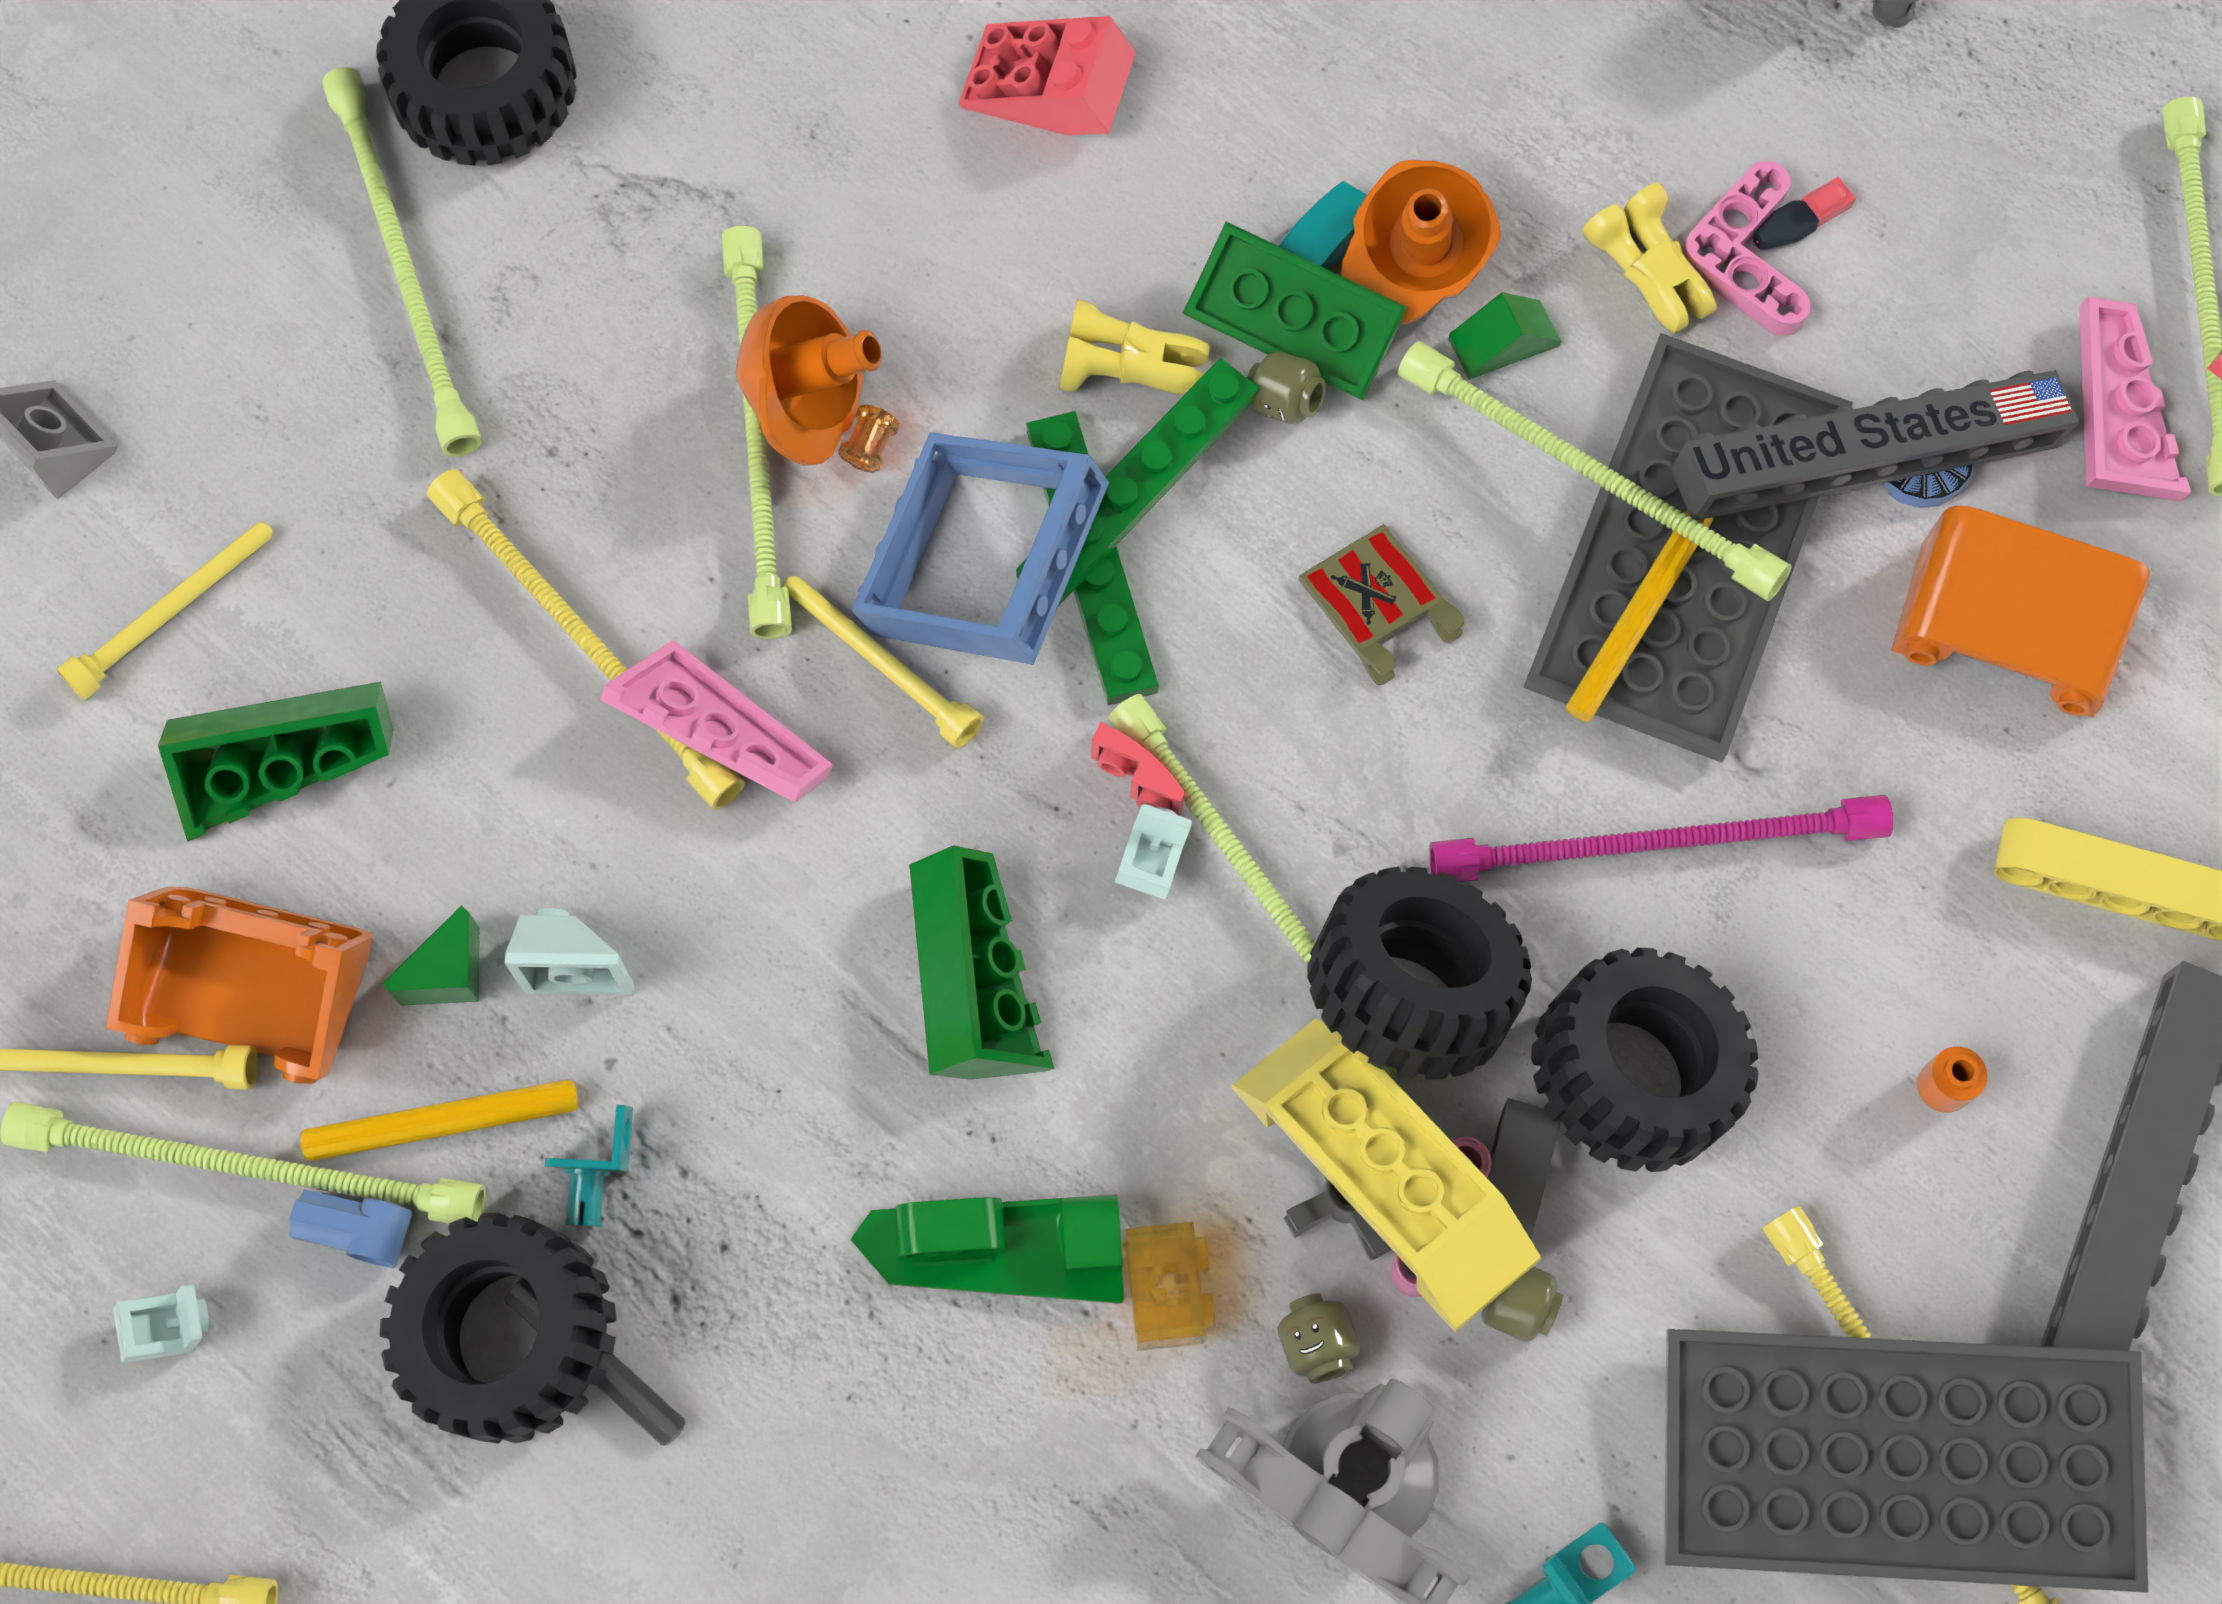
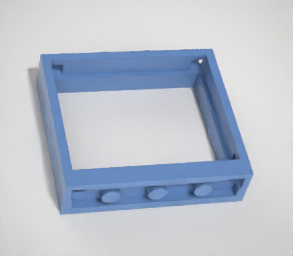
[852,432,1109,665]

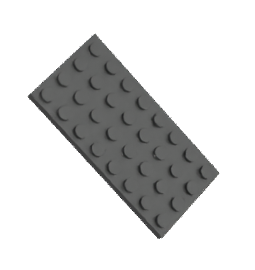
[1523,333,1853,763]
[1664,1329,2149,1593]

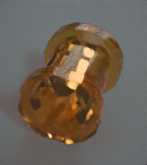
[838,404,900,473]

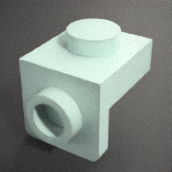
[1114,804,1192,900]
[113,1284,209,1363]

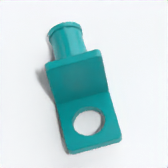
[544,1105,633,1226]
[1506,1522,1636,1604]

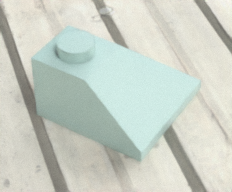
[505,908,634,995]

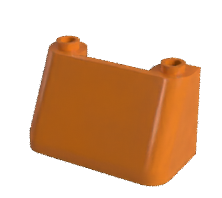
[1891,506,2150,717]
[106,887,373,1084]

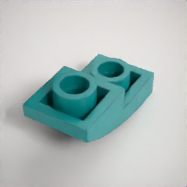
[1279,181,1367,269]

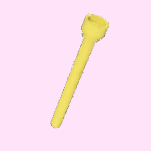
[56,522,272,701]
[784,576,984,749]
[0,1045,258,1090]

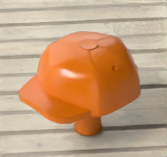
[1341,160,1501,325]
[736,295,882,466]

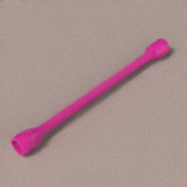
[1429,795,1893,882]

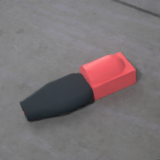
[1753,177,1856,250]

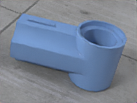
[289,1189,413,1268]

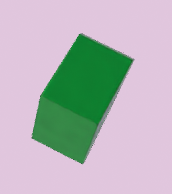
[1448,292,1561,380]
[382,905,480,1006]

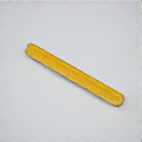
[1566,510,1713,722]
[300,1079,579,1161]

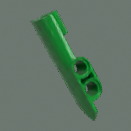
[850,1194,1125,1304]

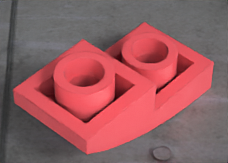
[1091,722,1185,816]

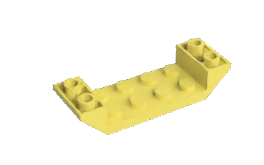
[1232,1018,1541,1332]

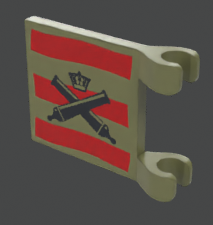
[1299,524,1464,685]

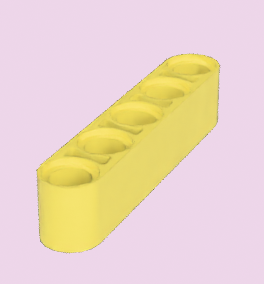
[1994,817,2222,942]

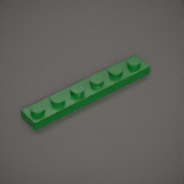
[1016,357,1259,606]
[1026,411,1159,706]

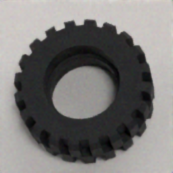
[376,0,577,166]
[1307,867,1532,1080]
[1531,947,1759,1172]
[379,1212,617,1444]

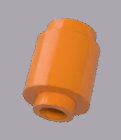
[1917,1046,1988,1113]

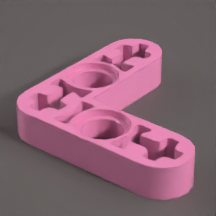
[1682,161,1811,336]

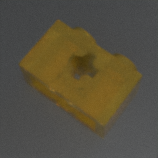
[1125,1222,1216,1351]

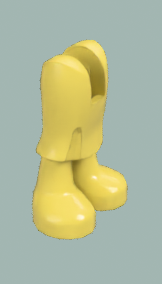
[1582,182,1717,334]
[1059,299,1210,395]

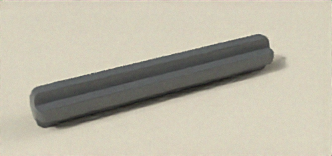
[505,1278,686,1446]

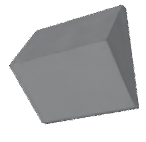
[0,380,118,499]

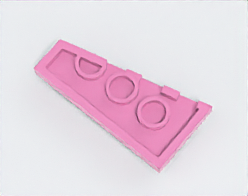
[2079,296,2191,501]
[600,640,833,803]

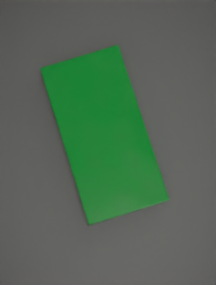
[1182,221,1408,401]

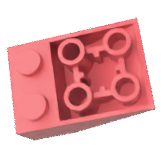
[958,16,1136,135]

